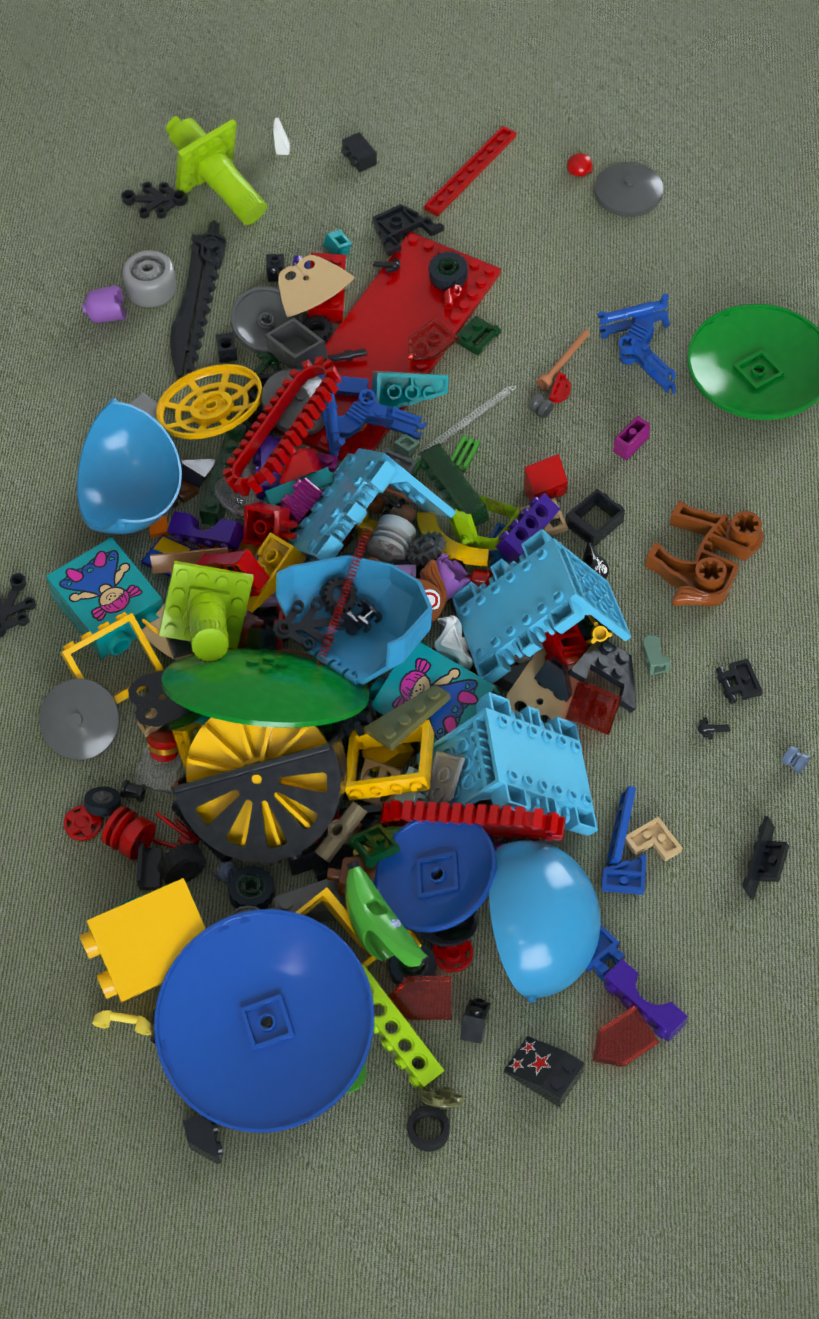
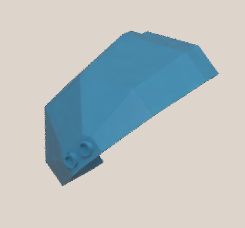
[276,555,433,685]

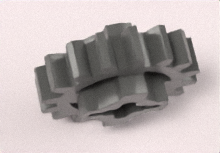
[406,531,447,567]

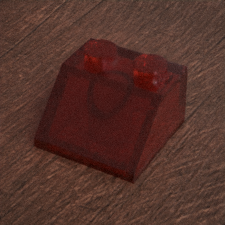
[565,682,622,735]

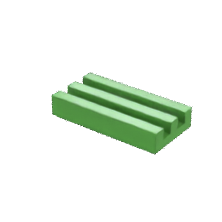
[449,435,480,472]

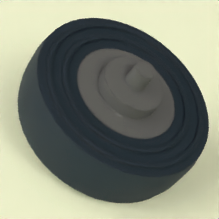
[84,786,121,816]

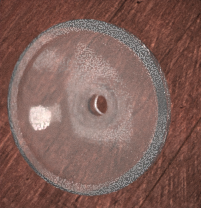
[214,477,266,518]

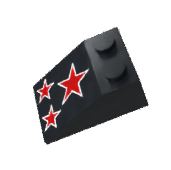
[503,1036,584,1108]

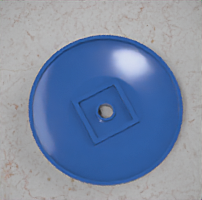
[374,820,497,932]

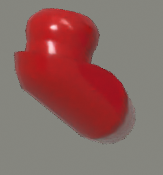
[444,285,462,309]

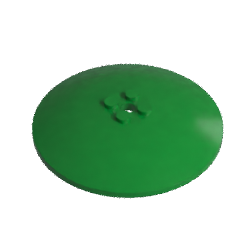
[687,304,819,420]

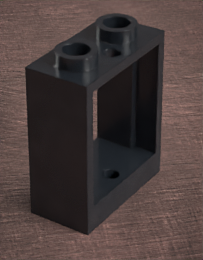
[565,489,625,546]

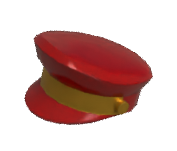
[146,730,179,762]

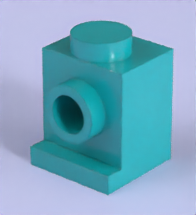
[322,229,352,256]

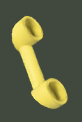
[92,1010,153,1035]

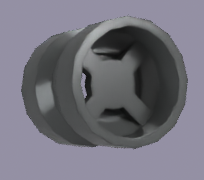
[528,393,554,418]

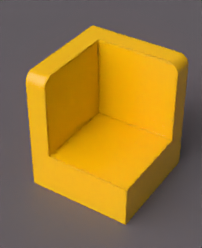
[357,510,378,541]

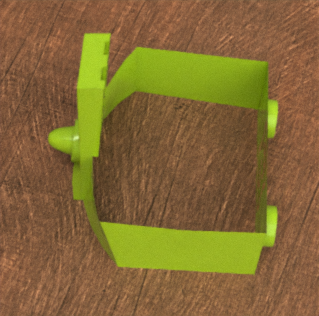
[448,492,520,550]

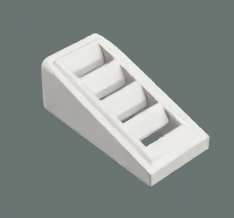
[273,118,290,155]

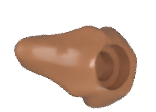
[390,505,417,522]

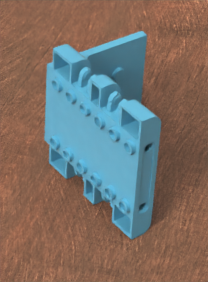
[288,448,456,562]
[452,529,631,684]
[417,692,598,836]

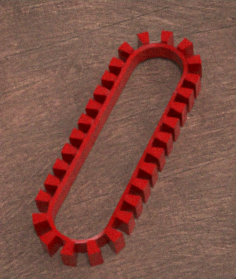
[223,357,342,496]
[380,800,566,842]

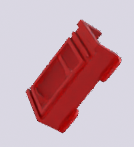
[196,549,270,597]
[541,624,588,666]

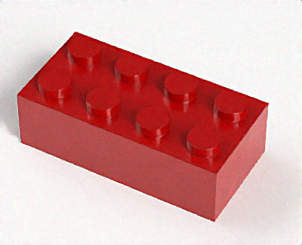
[307,253,346,324]

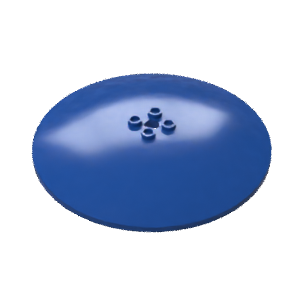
[154,909,375,1133]

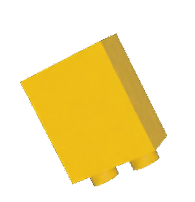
[79,878,206,1003]

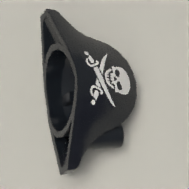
[582,543,609,579]

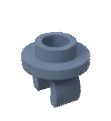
[212,861,236,883]

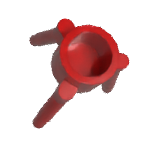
[152,812,200,848]

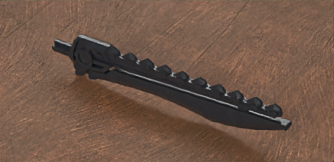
[170,220,227,379]

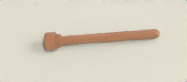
[536,330,590,390]

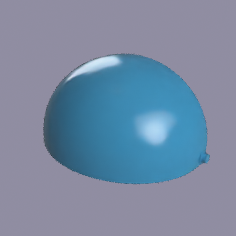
[77,398,182,535]
[489,840,601,1003]

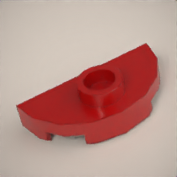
[548,372,571,403]

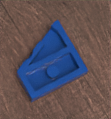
[602,855,646,895]

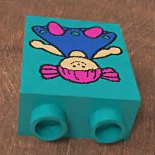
[46,537,163,659]
[369,642,500,743]

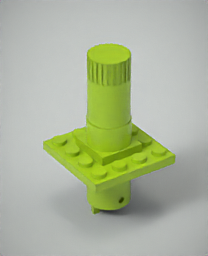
[165,116,268,226]
[159,561,254,662]

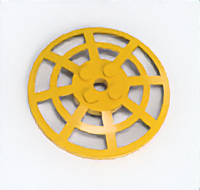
[156,364,263,439]

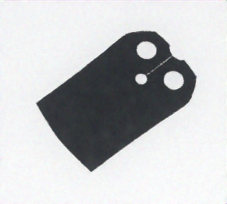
[128,670,195,726]

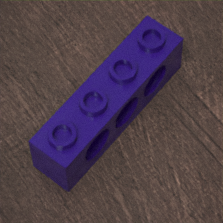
[495,493,560,562]

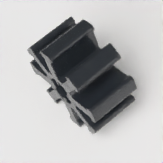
[335,699,377,737]

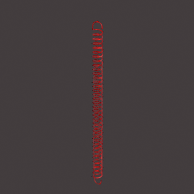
[317,527,372,666]

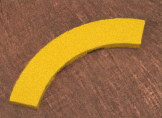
[417,512,489,567]

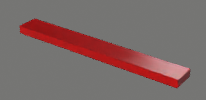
[424,126,516,217]

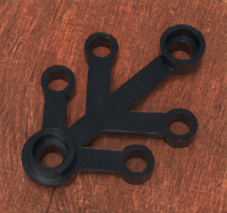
[121,182,188,219]
[0,573,36,638]
[273,597,347,651]

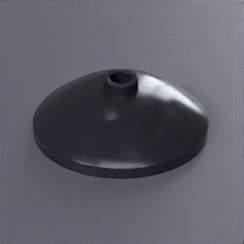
[419,910,478,947]

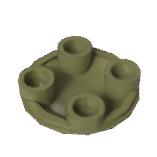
[419,1087,464,1108]

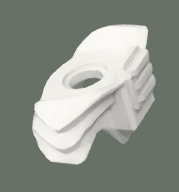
[435,615,474,670]

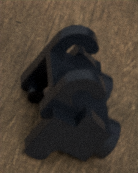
[344,598,382,635]

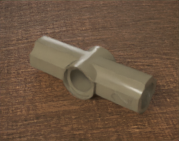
[315,801,367,863]

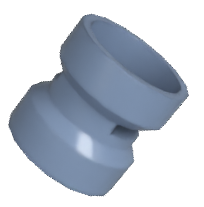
[782,745,810,773]

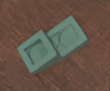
[390,434,420,458]

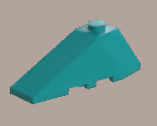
[372,371,449,409]

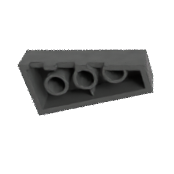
[275,879,347,922]

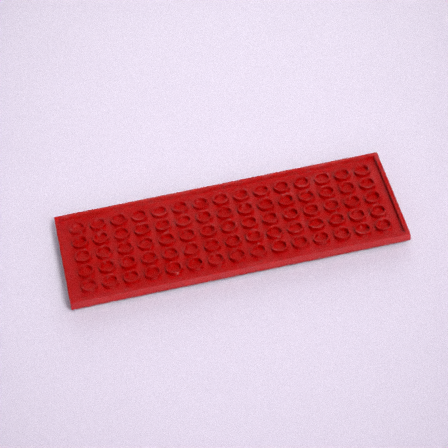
[272,232,501,461]

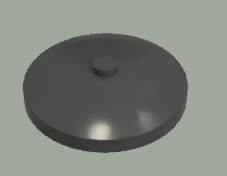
[594,162,663,217]
[230,286,302,354]
[261,369,325,435]
[39,679,120,760]

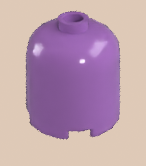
[82,285,126,323]
[436,553,470,601]

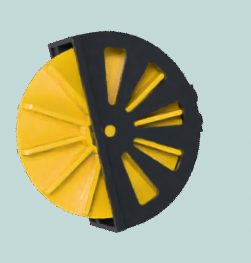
[171,718,348,866]

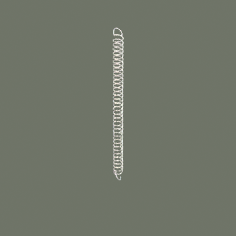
[414,386,516,460]

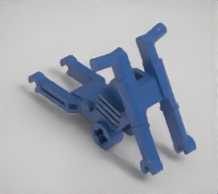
[598,293,676,394]
[322,389,427,456]

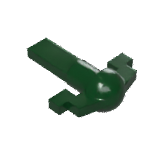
[253,352,279,376]

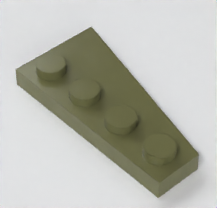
[363,684,451,751]

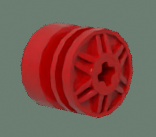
[101,806,156,861]

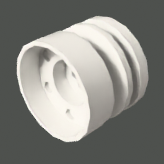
[367,514,416,562]

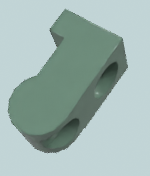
[642,635,670,675]

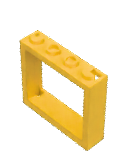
[60,612,164,704]
[345,720,435,801]
[295,887,377,968]

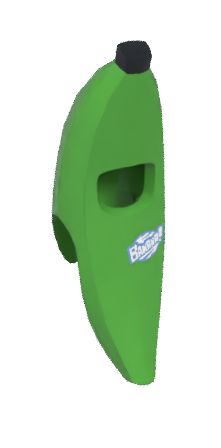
[345,861,429,967]

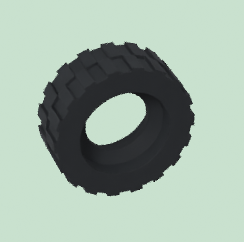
[157,843,206,885]

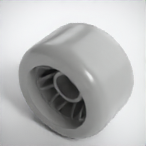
[122,250,177,308]

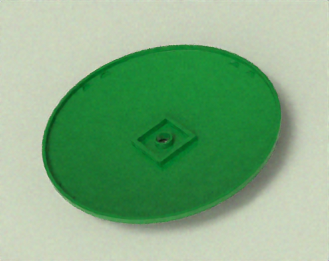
[161,649,369,728]

